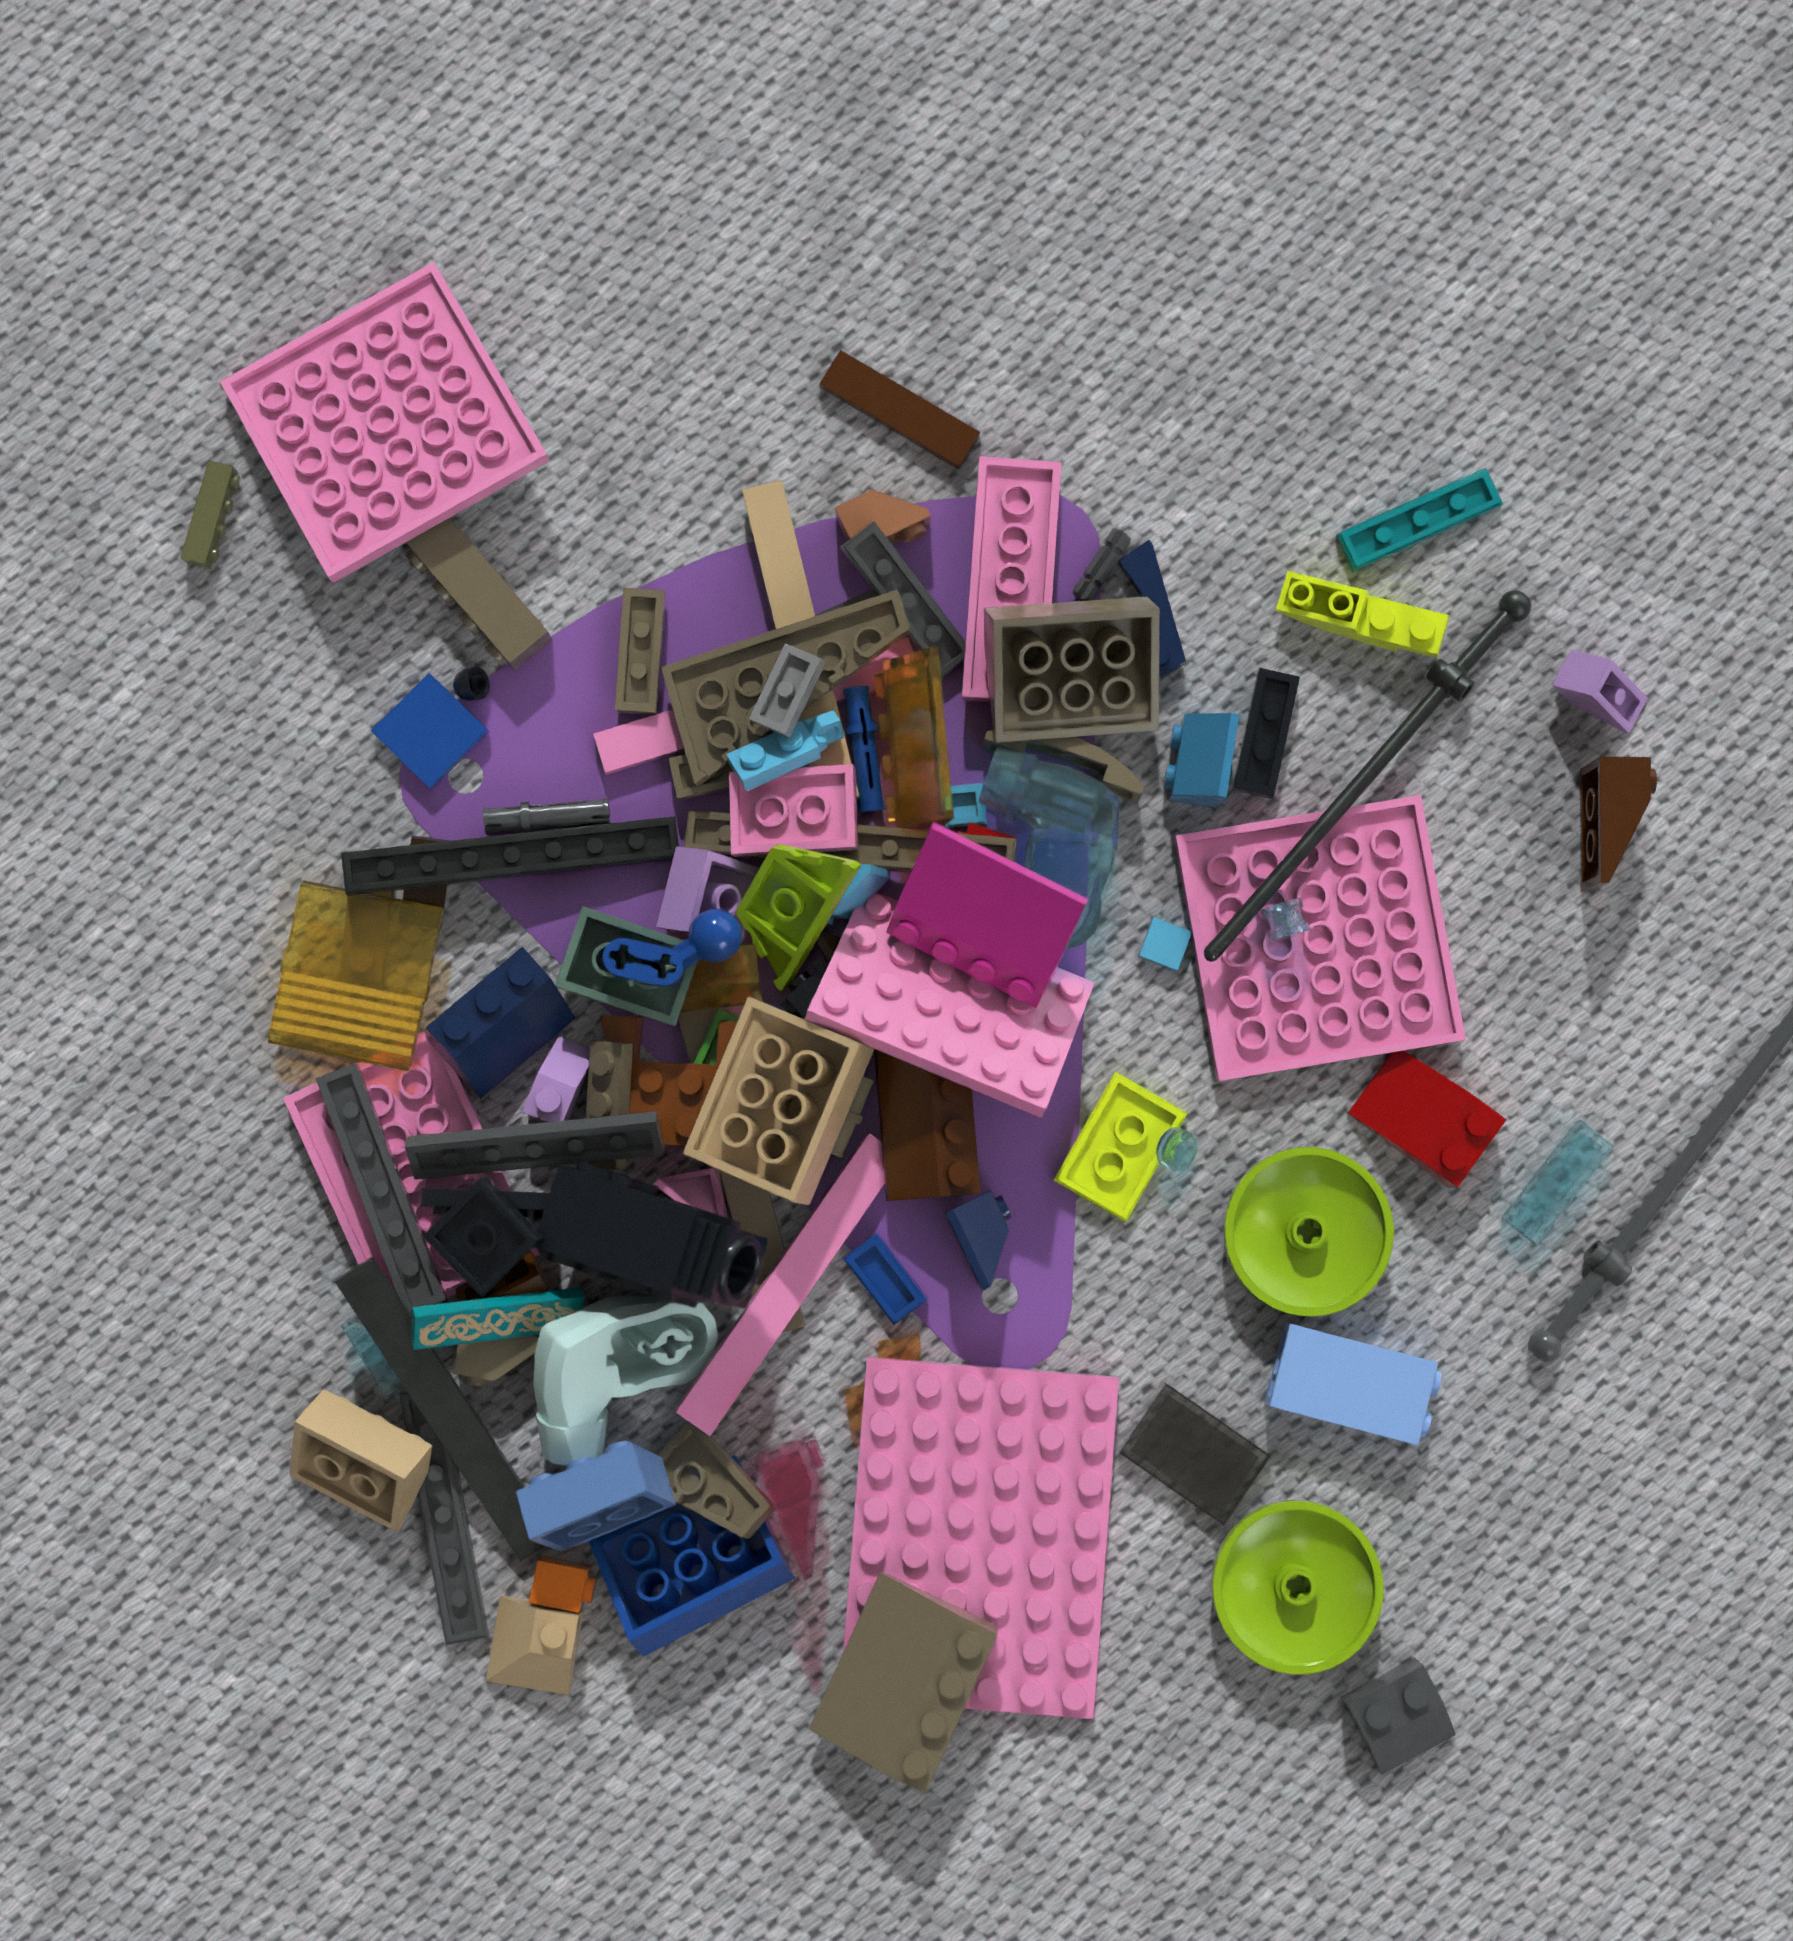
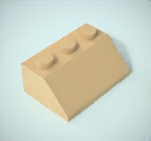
[289,1389,432,1532]

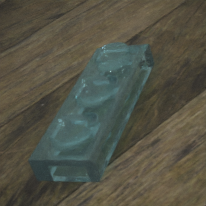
[1501,1120,1614,1244]

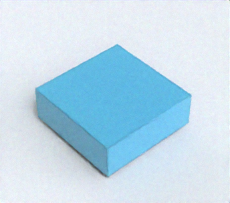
[942,783,987,829]
[1138,917,1192,972]

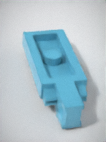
[726,710,844,791]

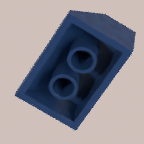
[425,947,576,1100]

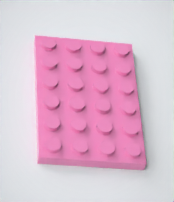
[805,892,1095,1118]
[283,1032,541,1315]

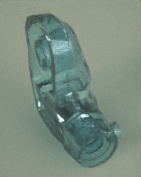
[978,747,1120,949]

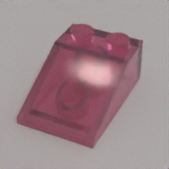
[755,1432,826,1580]

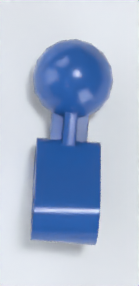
[603,909,742,988]

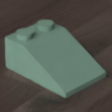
[555,906,697,1027]

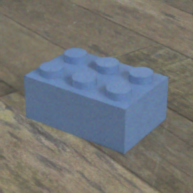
[516,1441,676,1552]

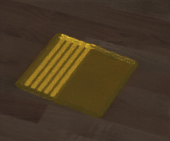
[268,880,444,1071]

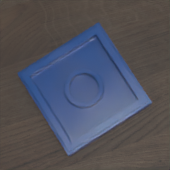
[371,673,489,790]

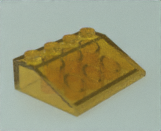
[874,647,954,829]

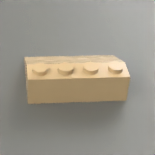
[683,996,874,1205]

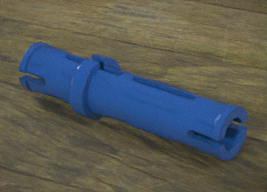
[843,686,885,813]

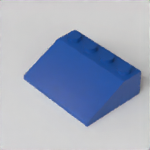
[589,1455,795,1656]

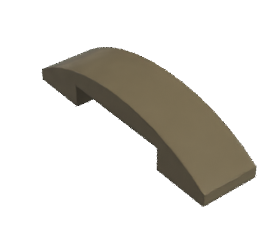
[982,730,1144,804]

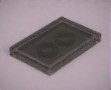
[1118,1382,1271,1526]

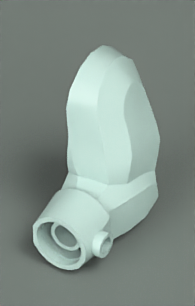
[533,1295,718,1466]

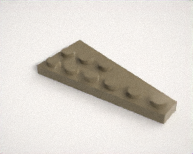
[661,590,911,786]

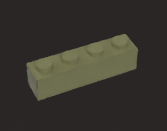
[180,460,240,570]

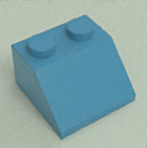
[1163,713,1240,809]

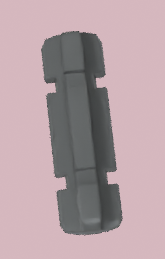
[1072,528,1131,601]

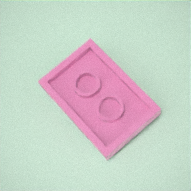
[729,764,858,857]

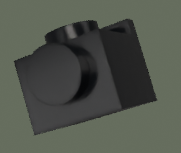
[780,958,827,1020]

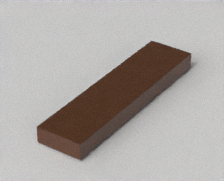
[819,350,980,470]

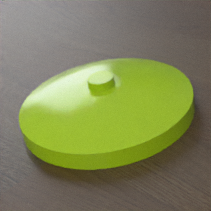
[1223,1147,1394,1316]
[1211,1500,1384,1675]

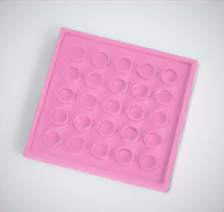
[220,262,550,583]
[1174,795,1466,1082]

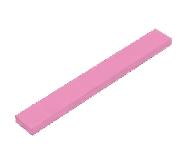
[593,637,921,775]
[674,1133,885,1436]

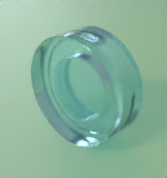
[1156,1127,1198,1172]

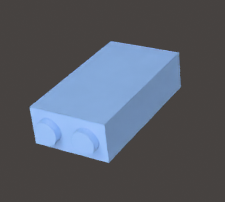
[1264,1322,1441,1445]

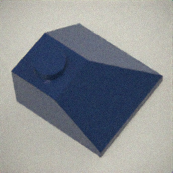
[945,1191,1012,1291]

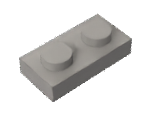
[749,643,826,739]

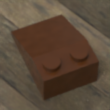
[1580,756,1657,892]

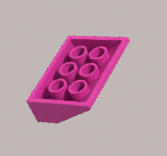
[886,822,1088,1008]

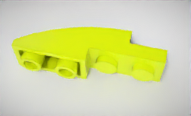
[1276,571,1449,658]

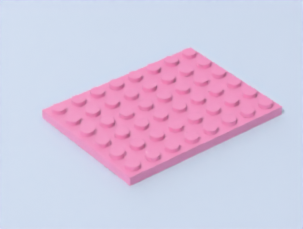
[843,1356,1119,1719]

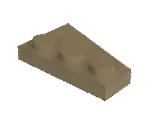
[658,1421,777,1539]

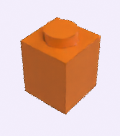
[529,1555,597,1613]

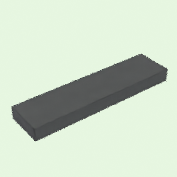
[840,521,966,679]

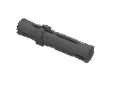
[483,798,610,835]

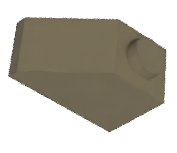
[453,1335,539,1387]

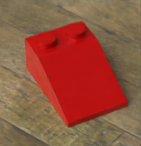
[1347,1051,1507,1188]

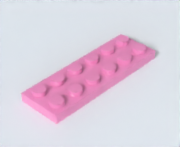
[961,456,1061,702]

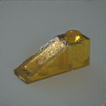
[638,944,763,1017]

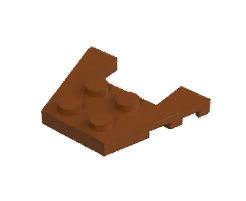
[601,1016,738,1146]

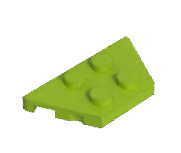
[735,844,861,991]

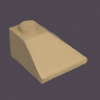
[486,1596,584,1695]

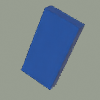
[843,1232,928,1325]

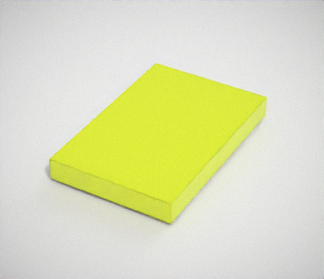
[1053,1072,1188,1222]

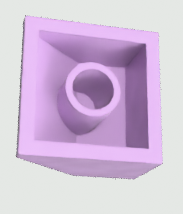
[656,846,760,951]

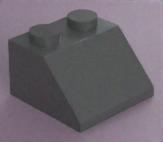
[1341,1657,1456,1775]

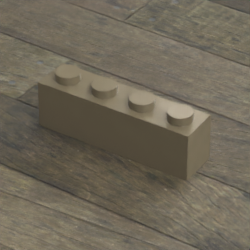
[405,518,552,670]

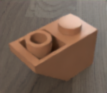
[835,490,931,544]

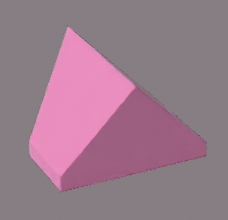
[654,1168,728,1218]

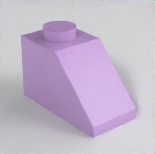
[1552,650,1648,734]
[522,1036,590,1122]

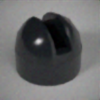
[453,667,490,701]

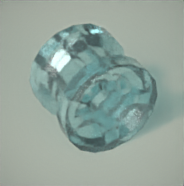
[1261,898,1311,943]

